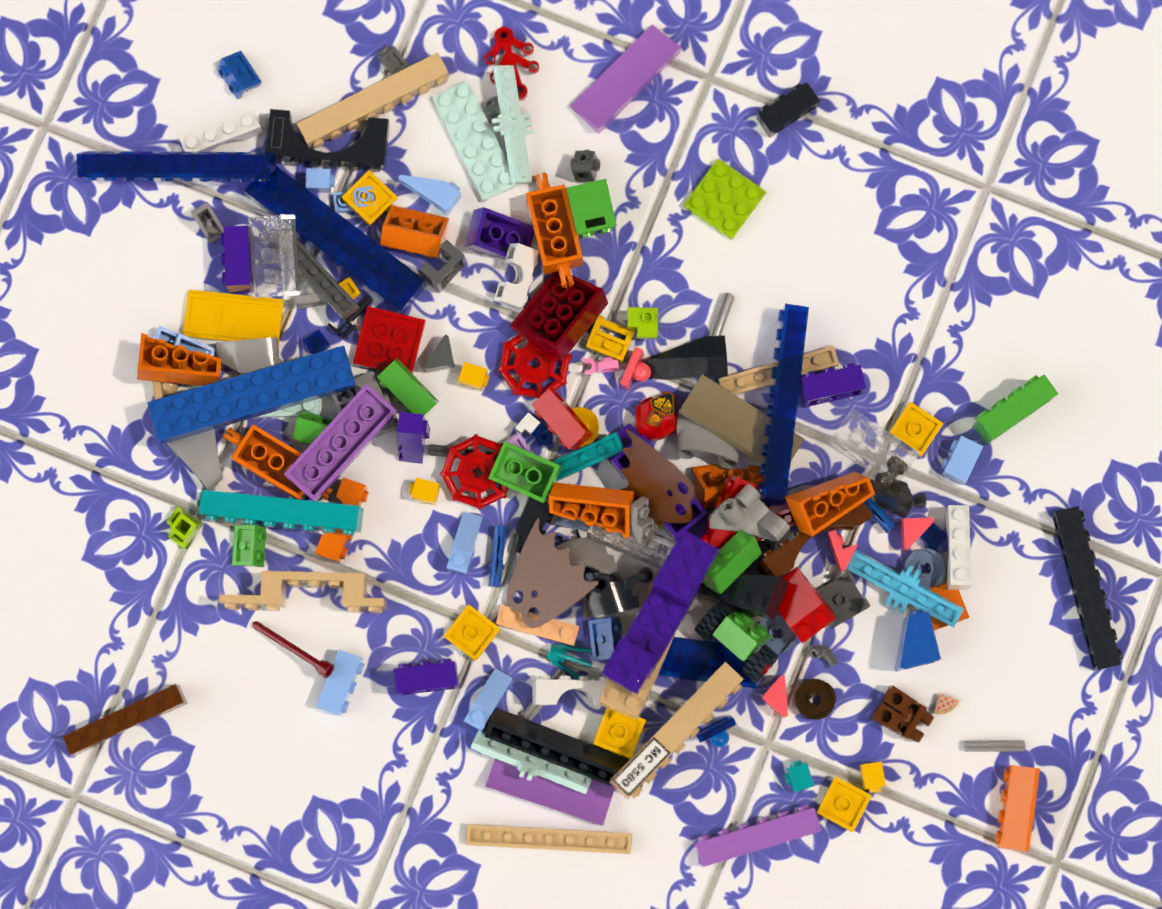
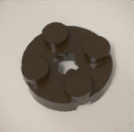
[795,679,836,720]

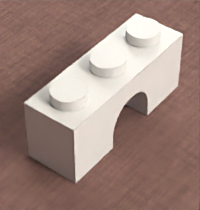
[494,243,539,308]

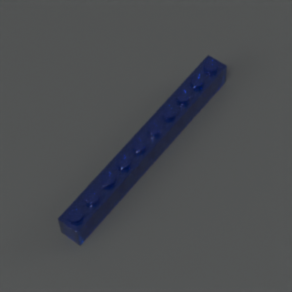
[76,151,276,182]
[757,303,809,505]

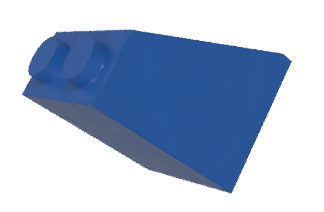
[895,609,941,672]

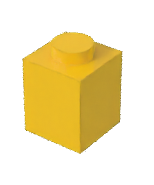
[458,362,490,391]
[409,478,441,506]
[859,761,886,793]

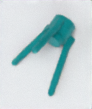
[547,643,592,679]

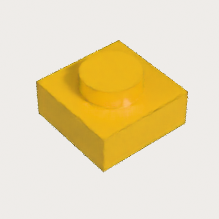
[339,277,361,300]

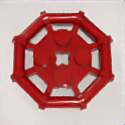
[497,334,572,398]
[440,434,509,510]

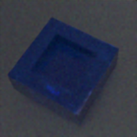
[303,330,331,354]
[919,522,948,551]

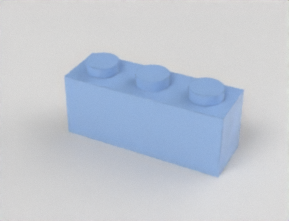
[316,649,365,716]

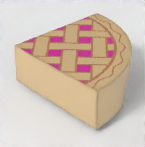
[933,694,960,714]

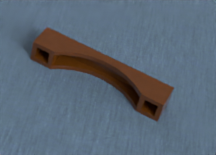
[758,502,873,577]
[62,684,188,756]

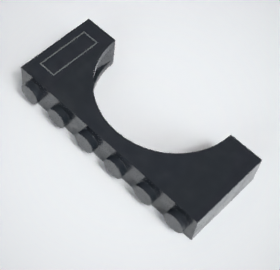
[265,109,390,172]

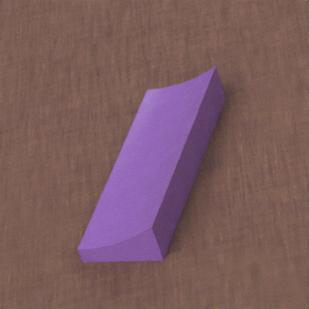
[570,24,681,134]
[284,384,397,501]
[485,758,615,826]

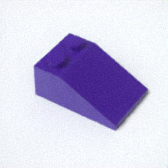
[464,207,534,260]

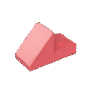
[826,530,858,573]

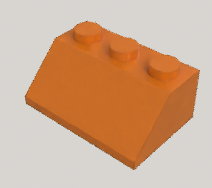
[380,205,449,258]

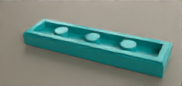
[554,432,624,482]

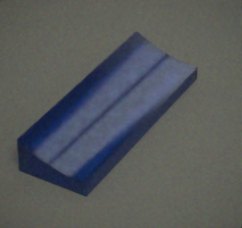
[658,637,756,689]

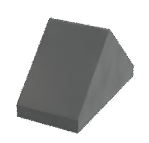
[423,334,455,373]

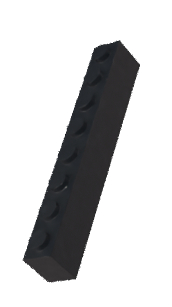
[1051,506,1123,671]
[485,707,643,797]

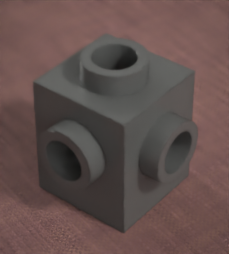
[571,150,601,182]

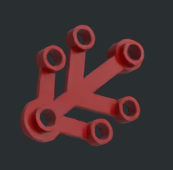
[484,27,539,101]

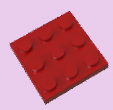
[353,306,426,374]

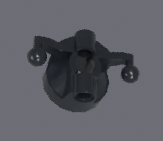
[580,567,654,618]

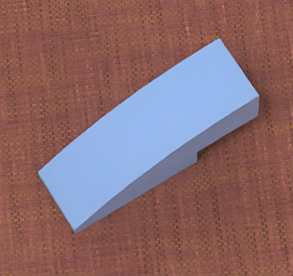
[153,325,216,356]

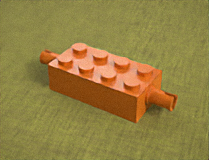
[526,173,583,288]
[223,424,333,500]

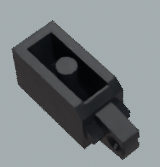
[515,497,554,554]

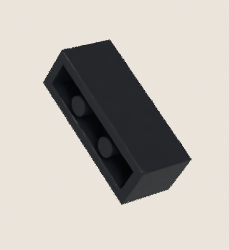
[756,82,820,138]

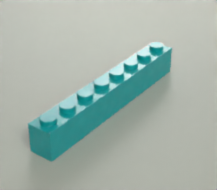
[198,490,364,536]

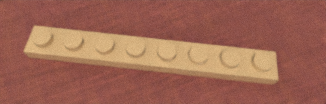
[466,824,632,854]

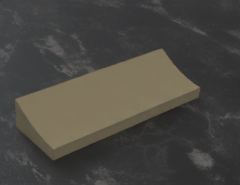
[679,374,804,477]

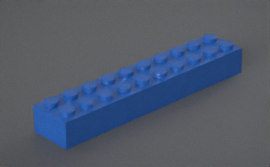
[147,345,357,445]

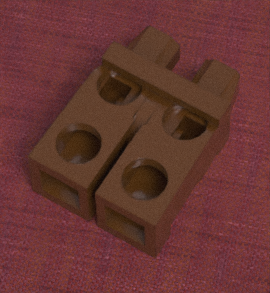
[870,685,934,743]

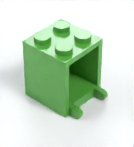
[566,179,617,238]

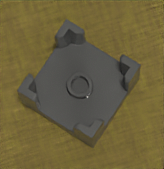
[420,239,466,293]
[817,571,870,628]

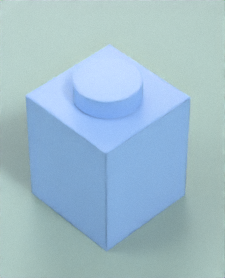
[306,168,335,193]

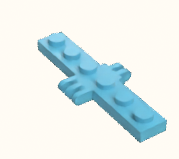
[846,549,964,628]

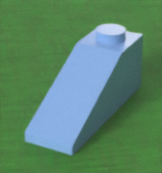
[398,175,462,215]
[447,512,483,575]
[464,668,513,732]

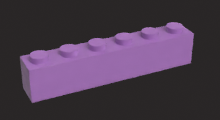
[695,805,821,867]

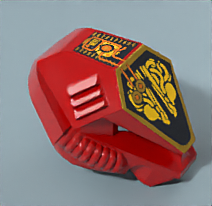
[635,391,678,441]

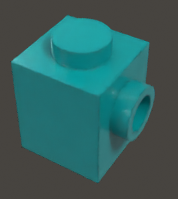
[784,760,814,792]

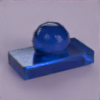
[696,715,737,748]

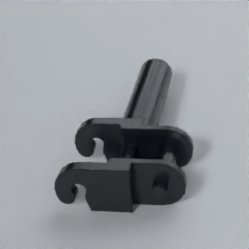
[327,295,373,340]

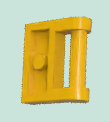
[585,315,636,362]

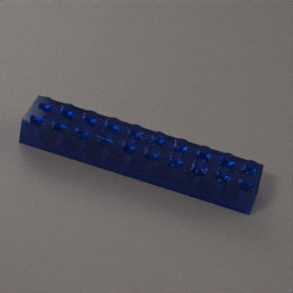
[244,160,427,315]

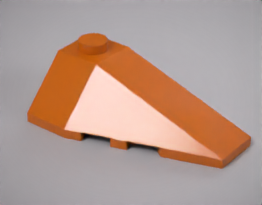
[691,464,781,510]

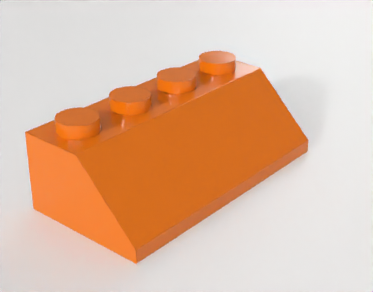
[995,765,1040,852]

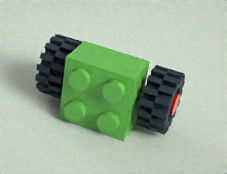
[695,603,779,683]

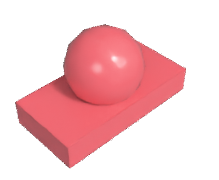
[620,347,651,390]

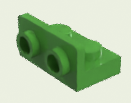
[232,525,267,567]

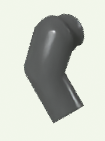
[809,645,838,667]

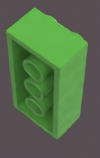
[972,374,1059,445]

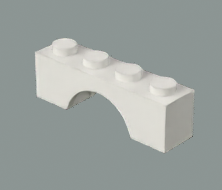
[179,109,264,162]
[945,505,971,590]
[532,676,609,706]

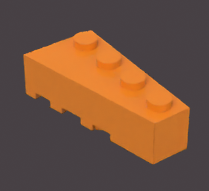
[137,333,221,386]
[785,472,875,536]
[549,482,634,539]

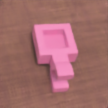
[583,357,619,376]

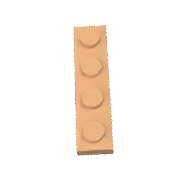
[496,605,579,646]

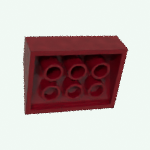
[509,271,609,361]

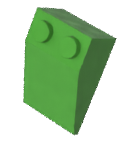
[489,441,563,503]

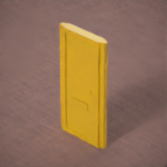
[183,290,284,347]

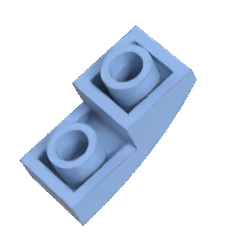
[332,186,375,214]

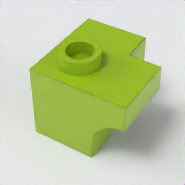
[627,307,658,339]
[166,506,203,549]

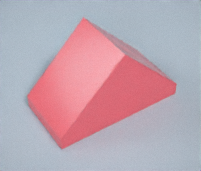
[901,517,935,552]
[760,675,788,718]

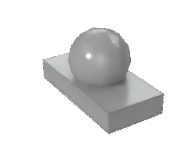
[295,283,328,309]

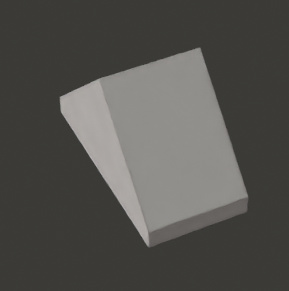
[191,202,224,243]

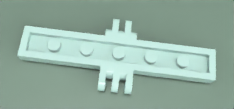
[492,65,534,184]
[471,730,592,794]

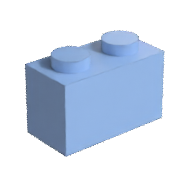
[941,436,983,485]

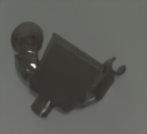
[870,456,926,518]

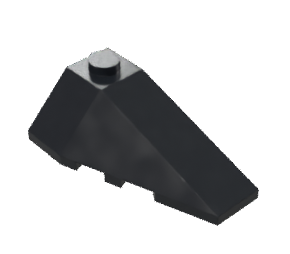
[645,335,728,379]

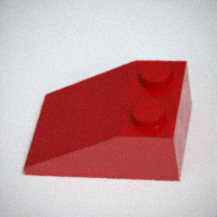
[778,566,836,643]

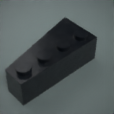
[698,574,789,621]

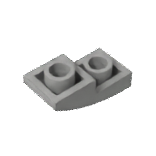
[630,496,654,545]

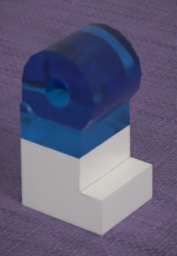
[515,413,553,448]

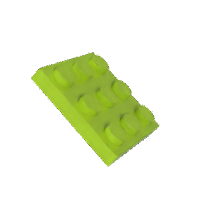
[683,158,766,240]

